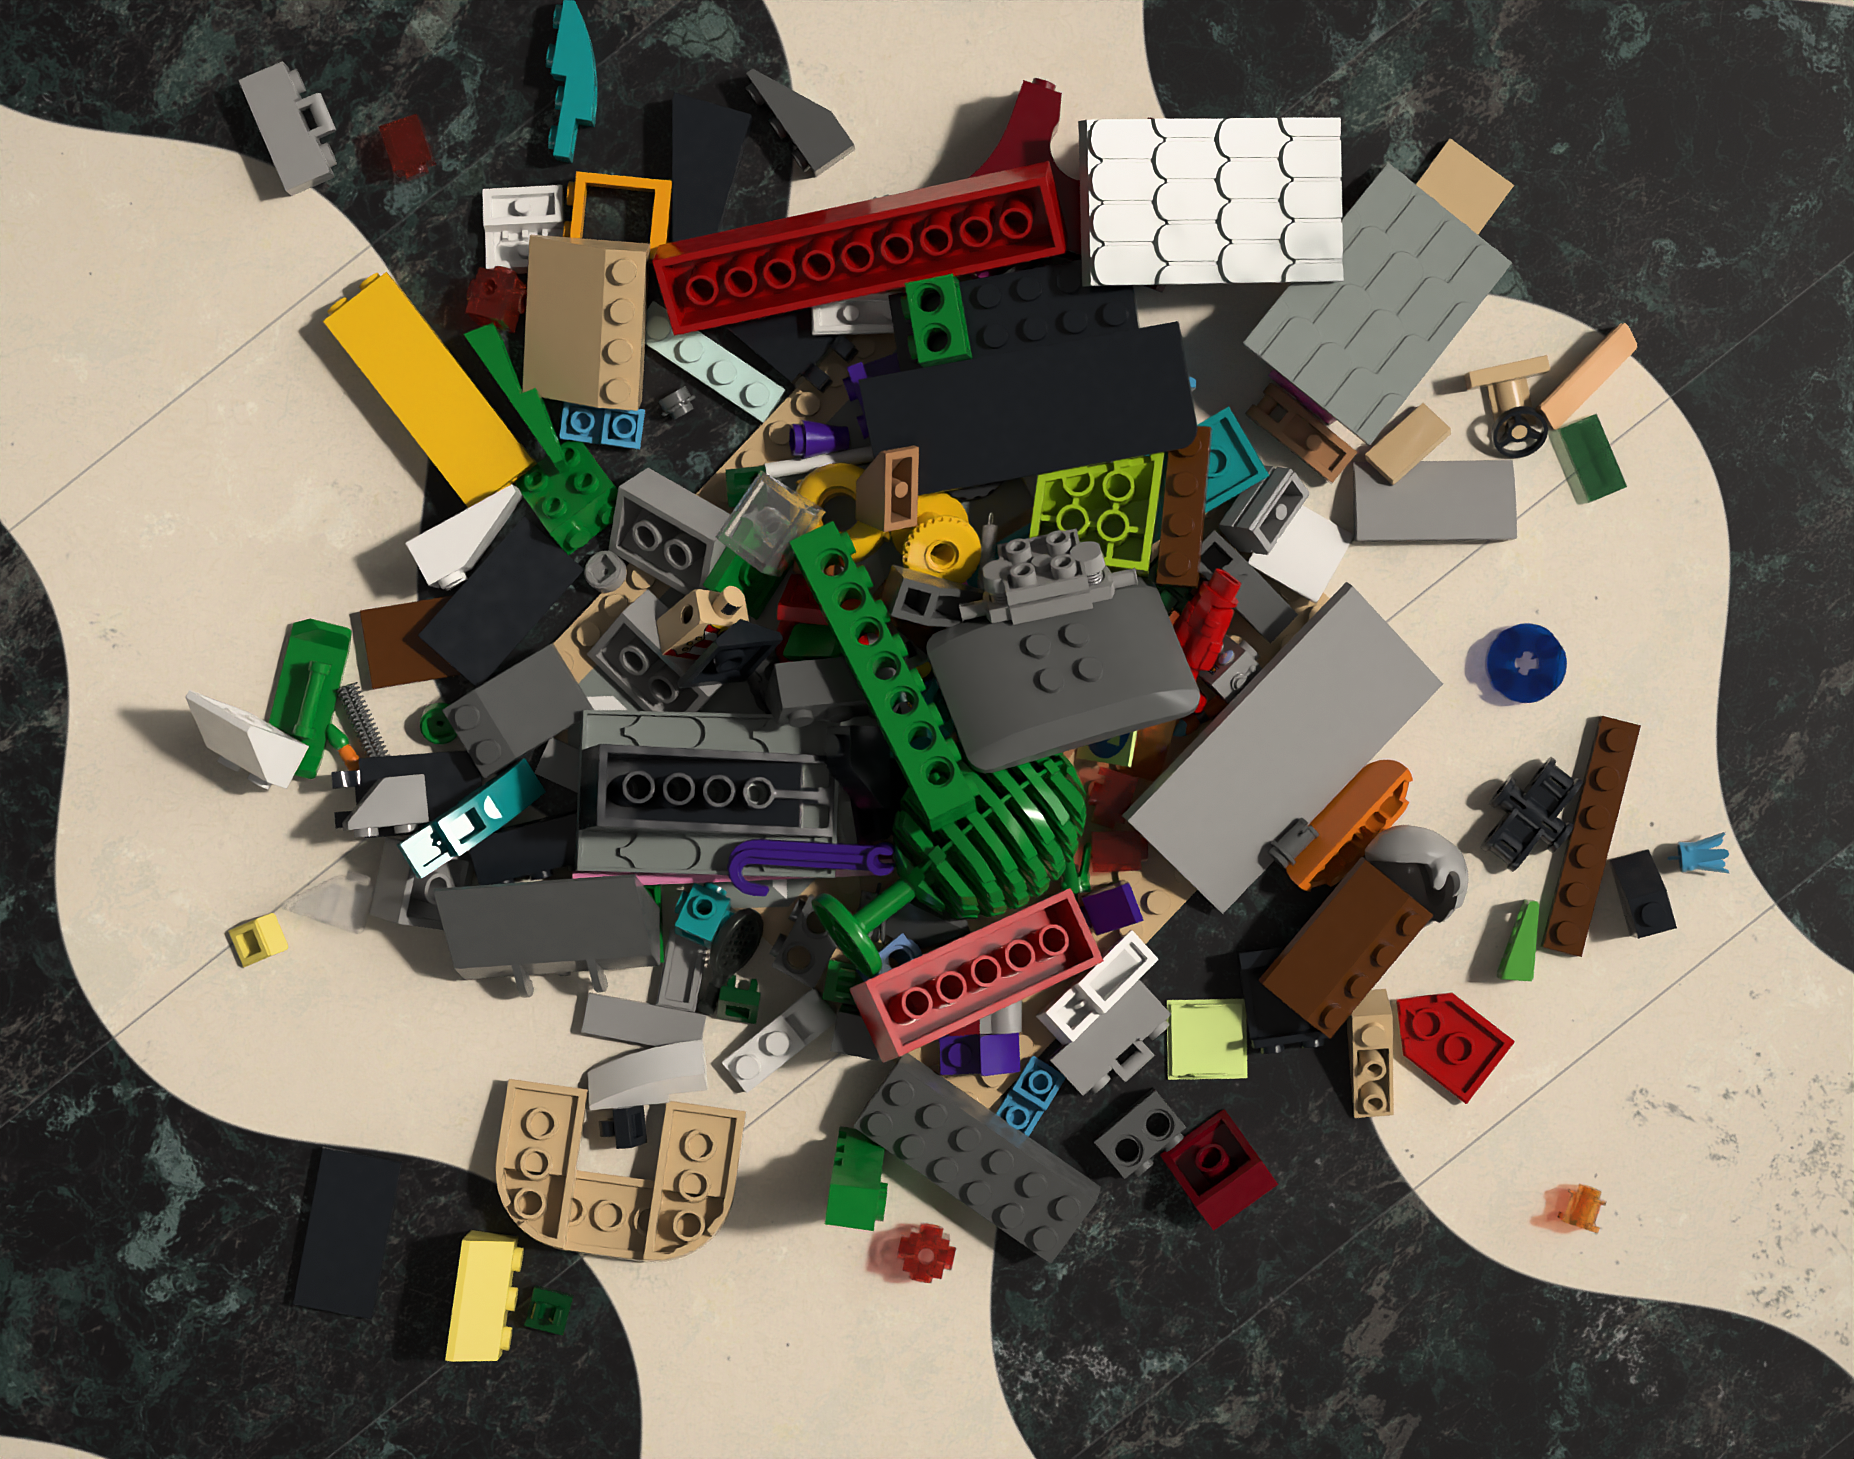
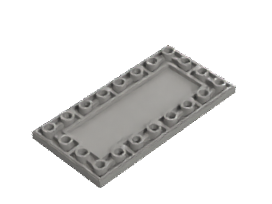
[1122,582,1443,914]

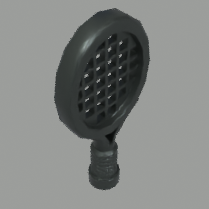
[696,908,764,1015]

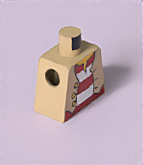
[656,586,749,660]

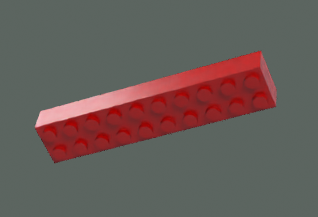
[652,161,1068,336]

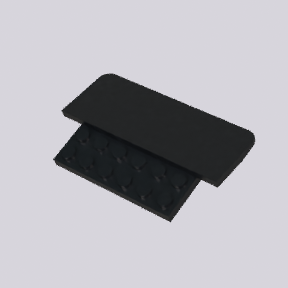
[859,259,1198,496]

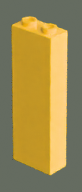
[323,272,537,508]

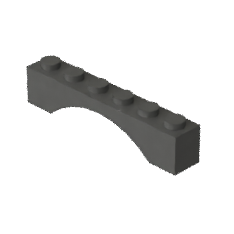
[881,565,985,628]

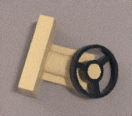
[1464,355,1551,458]

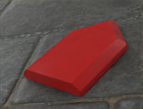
[1396,992,1515,1104]

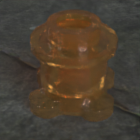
[1557,1183,1607,1233]

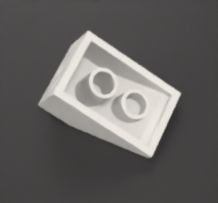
[406,484,523,591]
[185,690,309,790]

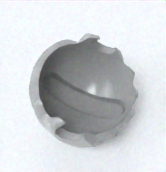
[1364,825,1468,929]

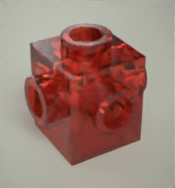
[465,266,527,333]
[896,1223,956,1283]

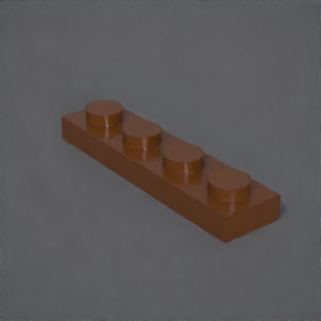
[1156,426,1213,589]

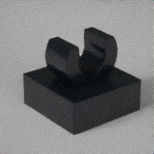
[599,1105,647,1149]

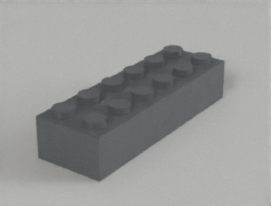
[853,1053,1101,1263]

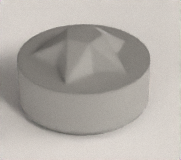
[584,551,626,593]

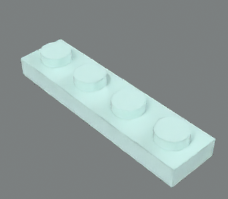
[645,301,786,423]

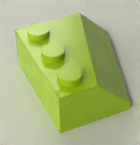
[1029,452,1164,577]

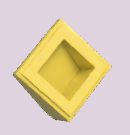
[228,913,288,968]

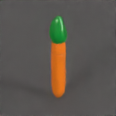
[326,724,359,771]

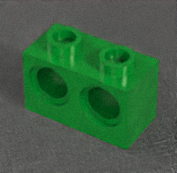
[901,274,972,368]

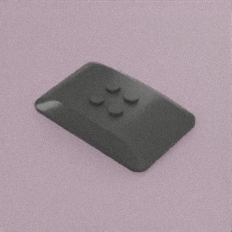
[926,576,1200,773]

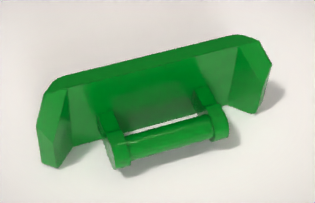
[269,618,352,779]

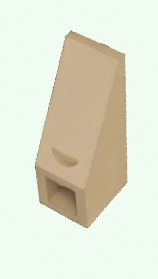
[1347,989,1394,1118]

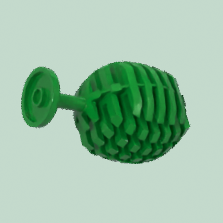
[811,742,1087,978]

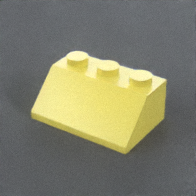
[445,1230,524,1361]

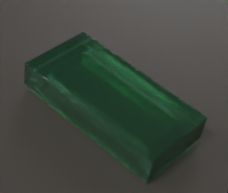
[1558,413,1627,503]

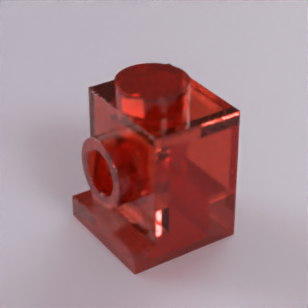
[1088,766,1139,829]

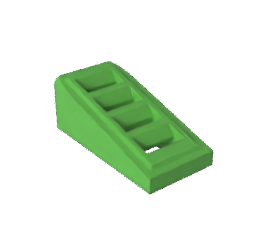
[1497,899,1539,982]

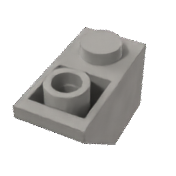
[342,774,429,838]

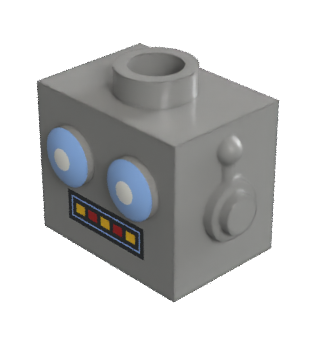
[1198,634,1262,704]

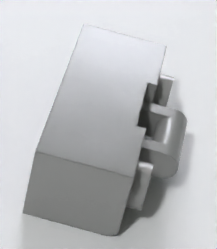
[239,61,337,196]
[1049,980,1171,1095]

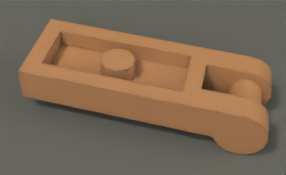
[1245,383,1358,484]

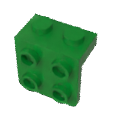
[516,440,618,555]

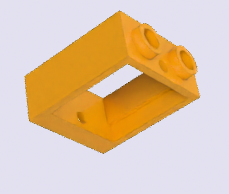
[563,171,673,264]

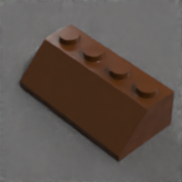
[1259,857,1433,1038]

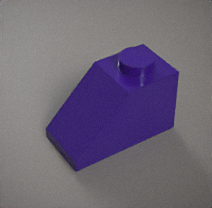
[1080,880,1144,936]

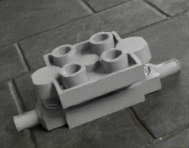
[959,528,1138,625]

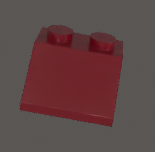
[1160,1109,1279,1231]

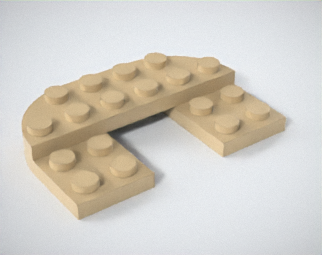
[495,1079,746,1262]

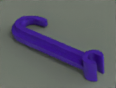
[727,839,896,897]

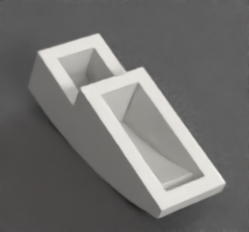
[1036,930,1158,1045]
[588,1039,708,1110]

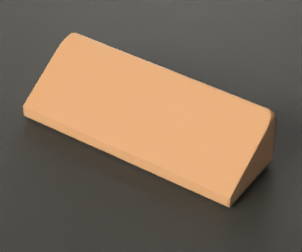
[1535,323,1637,430]

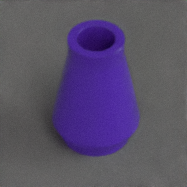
[789,420,850,460]

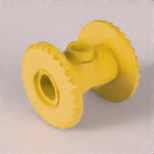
[891,492,981,583]

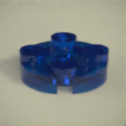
[1485,623,1567,703]

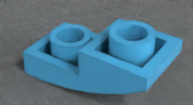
[557,401,645,449]
[995,1056,1066,1137]

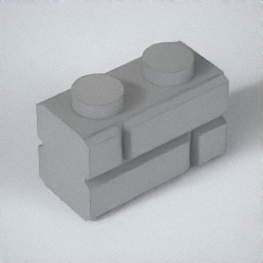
[1219,465,1309,555]

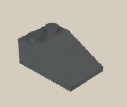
[442,643,594,778]

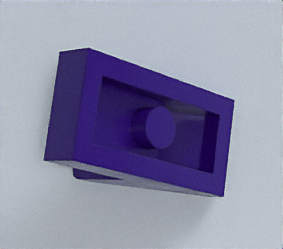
[939,1033,1020,1076]

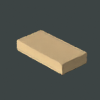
[1365,403,1451,485]

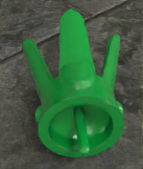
[1060,842,1092,903]

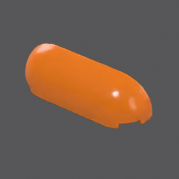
[1286,759,1413,891]

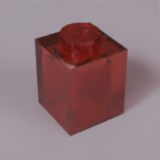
[378,114,437,180]
[1090,829,1148,872]

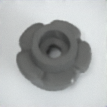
[658,386,695,420]

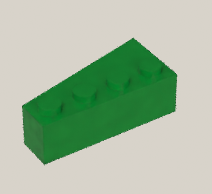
[825,1126,888,1231]

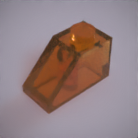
[1119,719,1177,781]

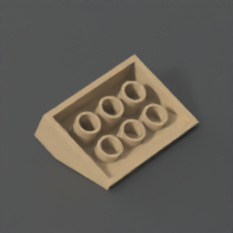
[522,235,650,411]

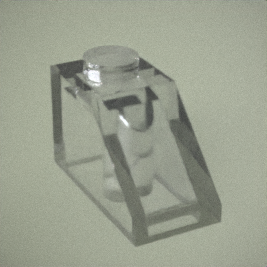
[282,870,375,934]

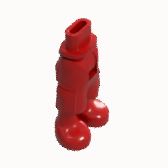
[1173,568,1241,713]

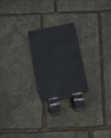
[723,307,859,394]
[331,750,482,838]

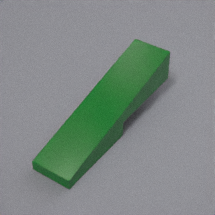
[464,323,570,474]

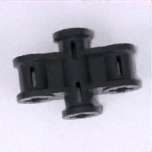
[1480,757,1583,872]

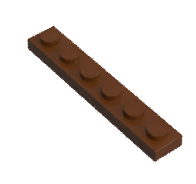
[1541,716,1641,957]

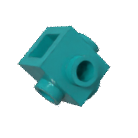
[674,882,735,949]

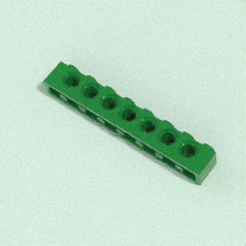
[789,521,980,832]

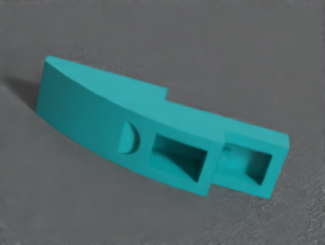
[546,0,598,163]
[397,758,546,879]

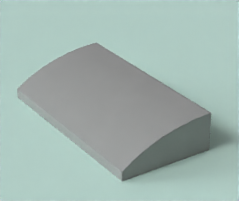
[1353,460,1517,542]

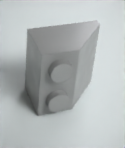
[369,837,474,930]

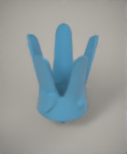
[1668,832,1730,874]

